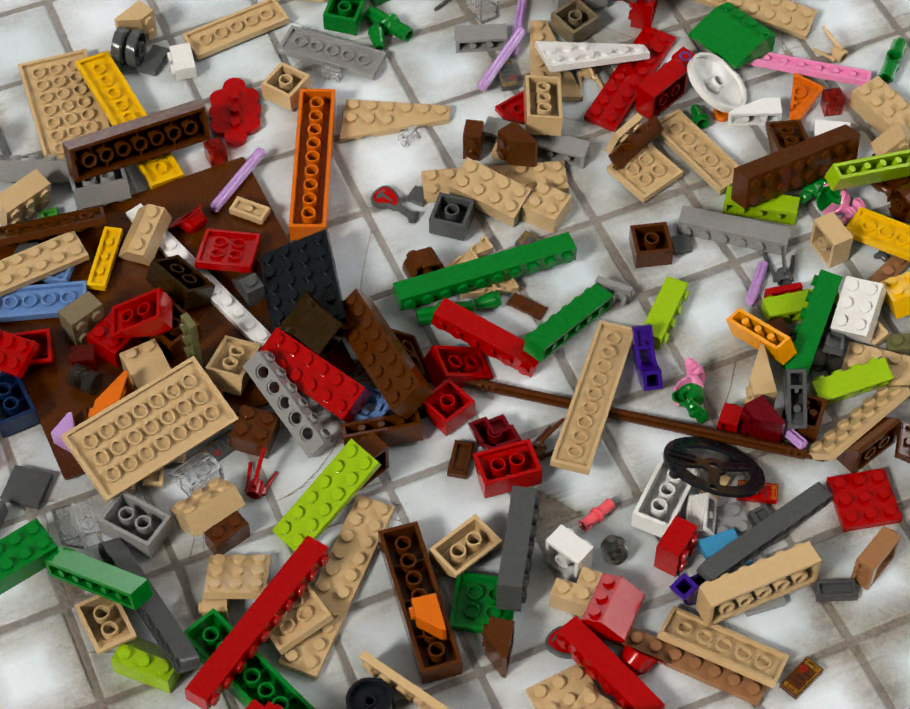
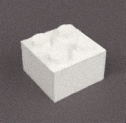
[544,524,594,583]

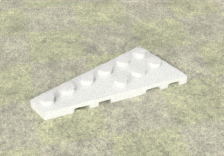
[535,41,650,72]

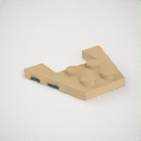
[445,236,519,299]

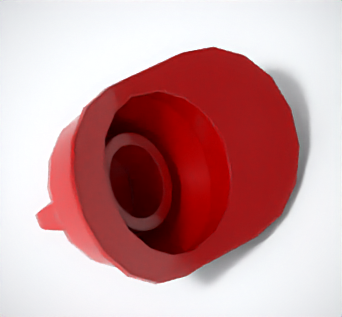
[167,203,208,233]
[620,642,667,675]

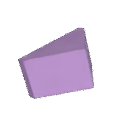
[51,412,75,452]

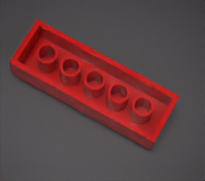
[260,327,372,423]

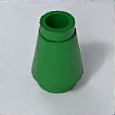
[368,24,385,50]
[690,104,710,129]
[473,290,502,311]

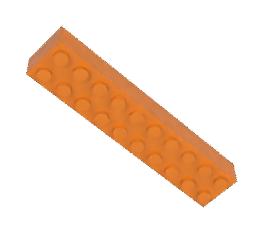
[289,89,336,240]

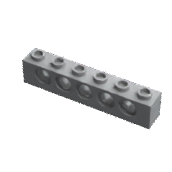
[243,351,334,458]

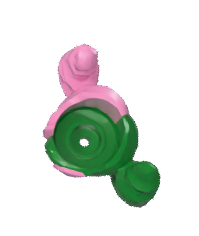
[799,178,867,226]
[672,357,709,424]

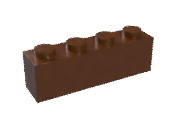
[340,410,423,446]

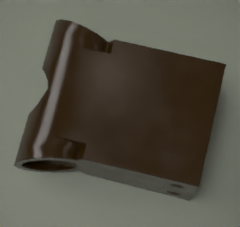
[278,290,350,359]

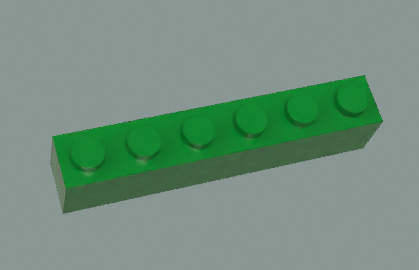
[781,269,842,376]
[523,283,614,362]
[44,546,153,610]

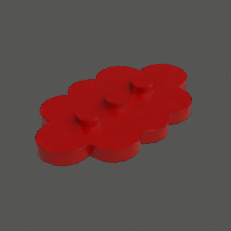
[208,78,262,147]

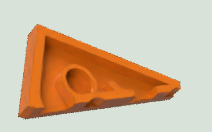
[789,73,824,120]

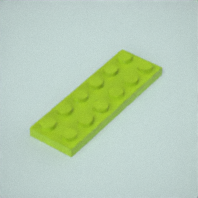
[272,438,381,551]

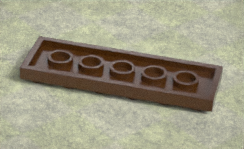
[0,205,107,248]

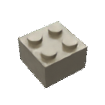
[550,0,599,42]
[58,291,105,348]

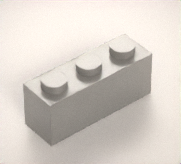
[455,23,508,53]

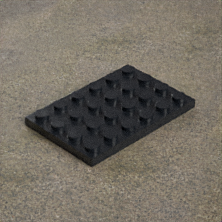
[258,229,347,341]

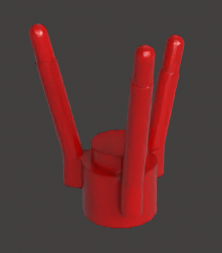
[244,447,278,499]

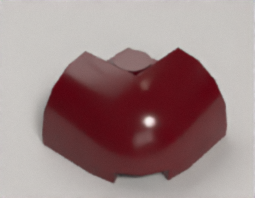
[468,414,521,450]

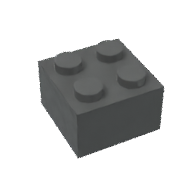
[429,192,475,241]

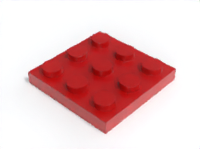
[195,228,261,273]
[826,468,903,532]

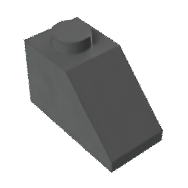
[231,272,266,307]

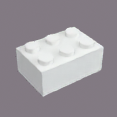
[830,276,887,344]

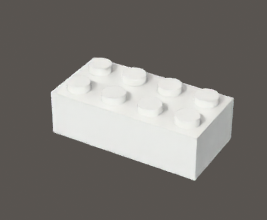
[631,455,701,538]

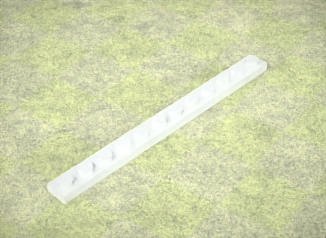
[126,203,271,348]

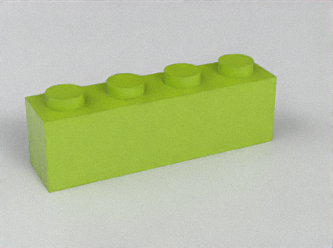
[722,185,800,226]
[644,276,690,350]
[761,289,840,324]
[810,357,894,405]

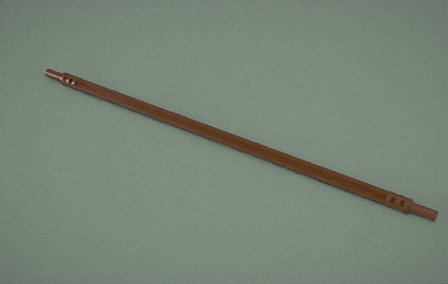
[464,379,824,462]

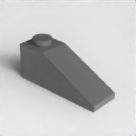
[783,369,807,429]

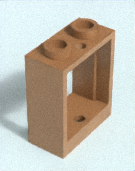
[851,526,901,591]

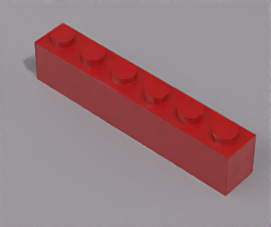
[431,297,541,378]
[556,616,665,709]

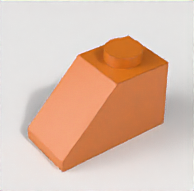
[408,593,446,640]

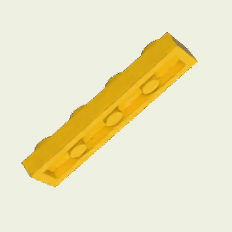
[86,226,123,291]

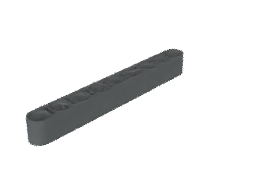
[696,482,834,581]
[98,538,200,674]

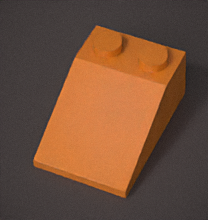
[88,371,133,418]

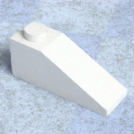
[727,97,782,126]

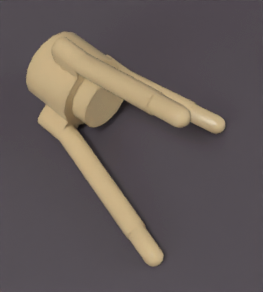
[812,26,849,63]
[577,67,604,92]

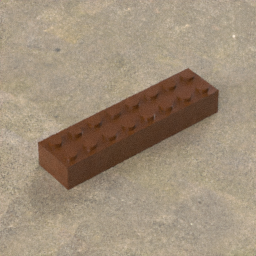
[62,100,211,183]
[731,124,860,209]
[343,289,434,419]
[378,521,463,684]

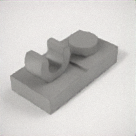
[595,276,633,306]

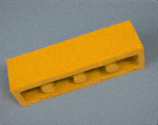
[726,307,797,365]

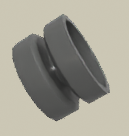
[111,26,147,68]

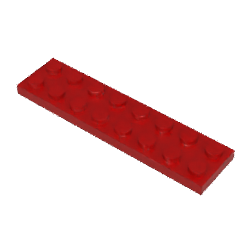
[584,25,676,132]

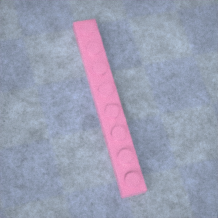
[746,52,872,86]

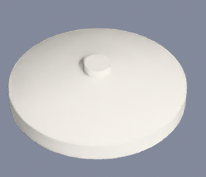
[687,52,747,113]

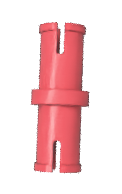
[578,498,616,532]

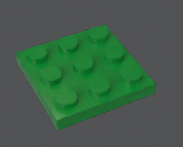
[449,572,514,634]

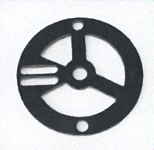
[663,437,766,498]

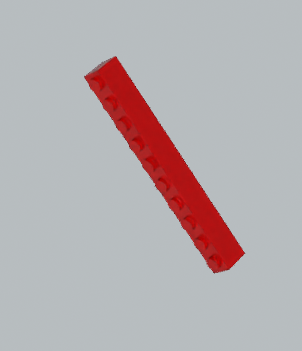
[185,535,329,709]

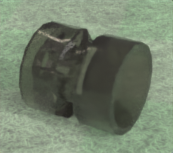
[811,346,844,375]
[66,363,103,396]

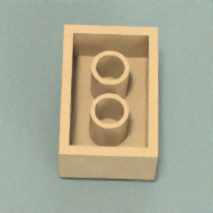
[0,169,51,226]
[170,477,245,538]

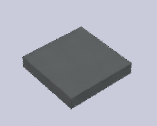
[0,465,53,510]

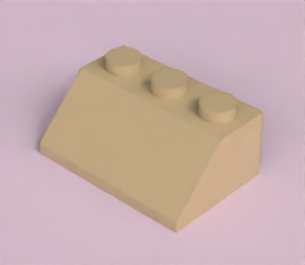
[117,204,172,266]
[429,514,503,578]

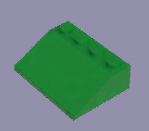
[688,2,776,69]

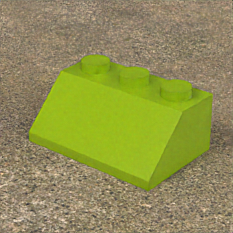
[111,637,181,694]

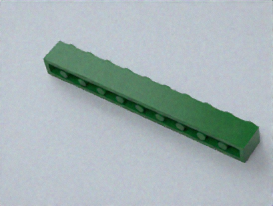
[393,232,577,311]

